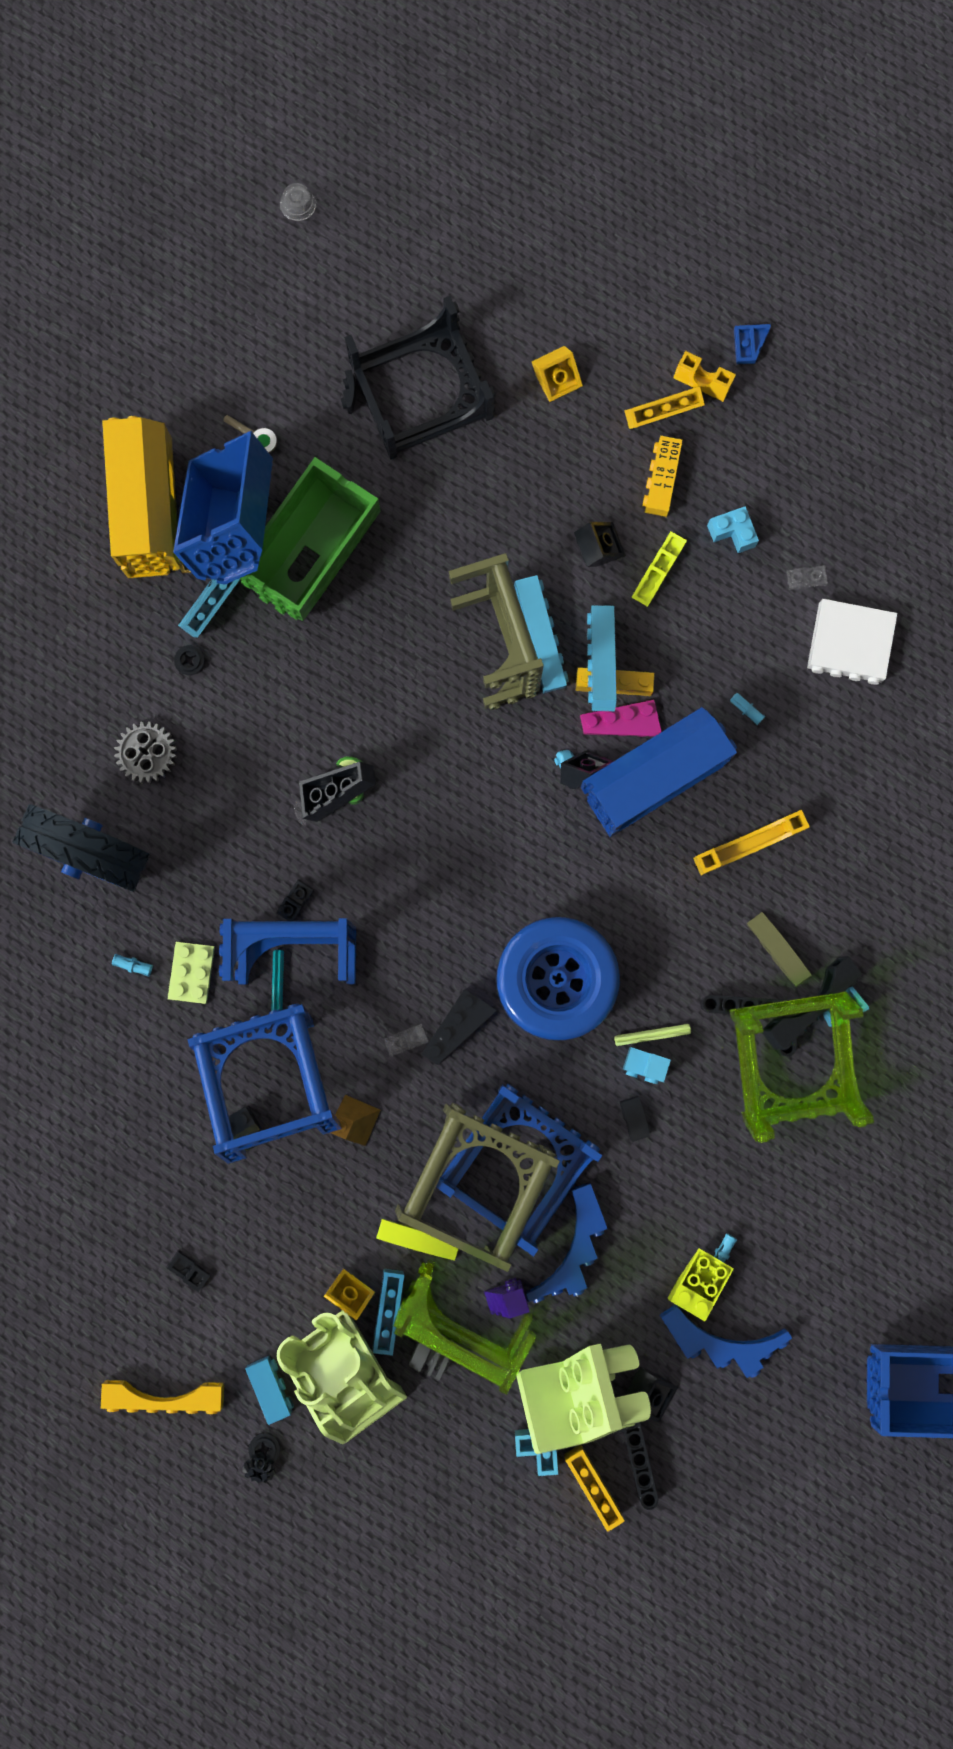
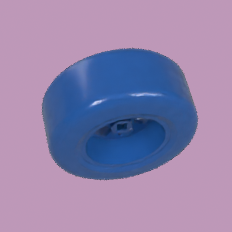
[496,917,620,1040]

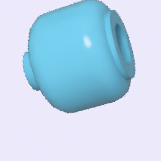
[554,750,574,768]

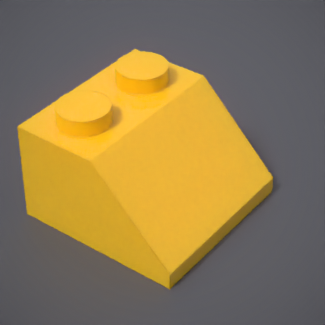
[532,346,583,402]
[324,1268,375,1320]

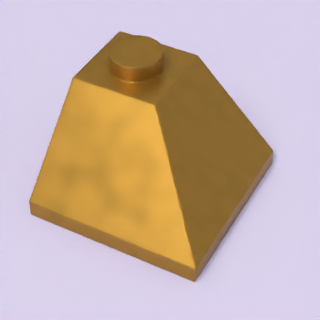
[330,1095,381,1146]

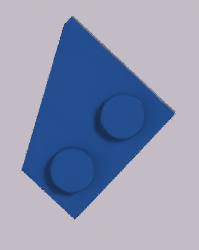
[734,324,771,364]

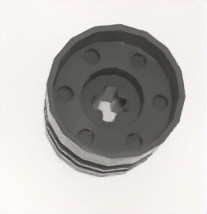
[408,1327,456,1381]

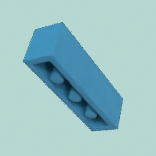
[372,1269,404,1356]

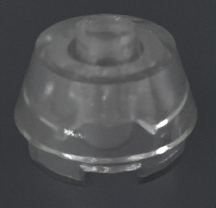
[280,183,316,222]

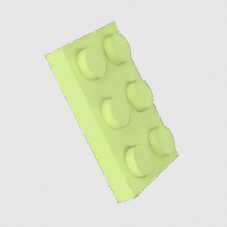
[168,942,215,1004]

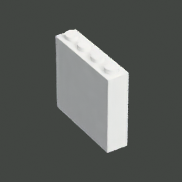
[807,599,897,685]

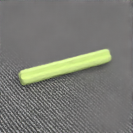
[614,1024,691,1046]

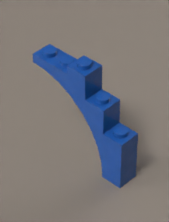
[526,1182,608,1303]
[659,1304,792,1378]

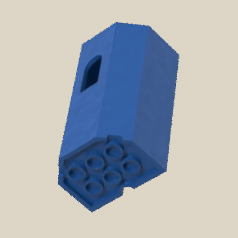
[173,431,273,585]
[581,707,737,837]
[867,1344,953,1438]

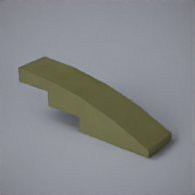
[747,912,812,988]

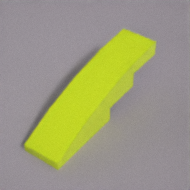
[632,531,687,607]
[376,1219,458,1261]

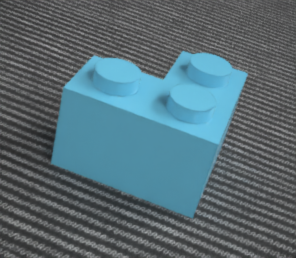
[707,506,759,553]
[623,1047,671,1085]
[515,1429,558,1476]

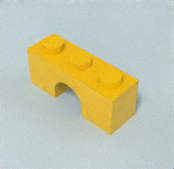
[673,351,736,402]

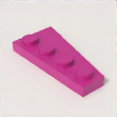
[580,700,661,737]

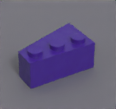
[484,1278,530,1318]

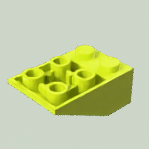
[667,1248,734,1321]

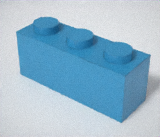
[245,1355,294,1425]

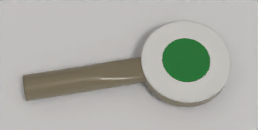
[223,415,277,453]

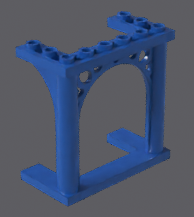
[219,918,356,985]
[188,1004,342,1164]
[436,1084,602,1257]

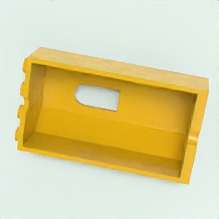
[102,416,181,578]

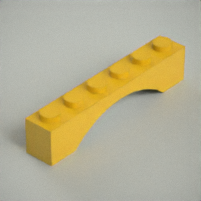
[693,810,809,876]
[101,1380,224,1414]

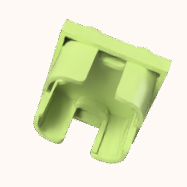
[277,1310,407,1444]
[517,1344,651,1454]

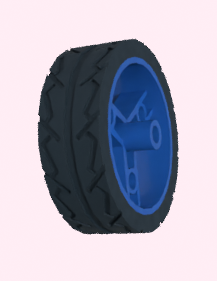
[12,804,150,892]

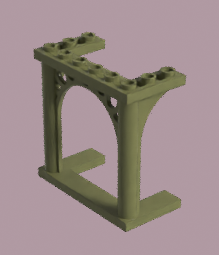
[449,553,544,710]
[395,1102,560,1272]

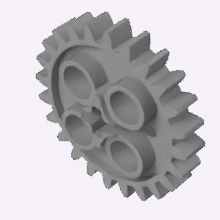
[114,722,177,784]

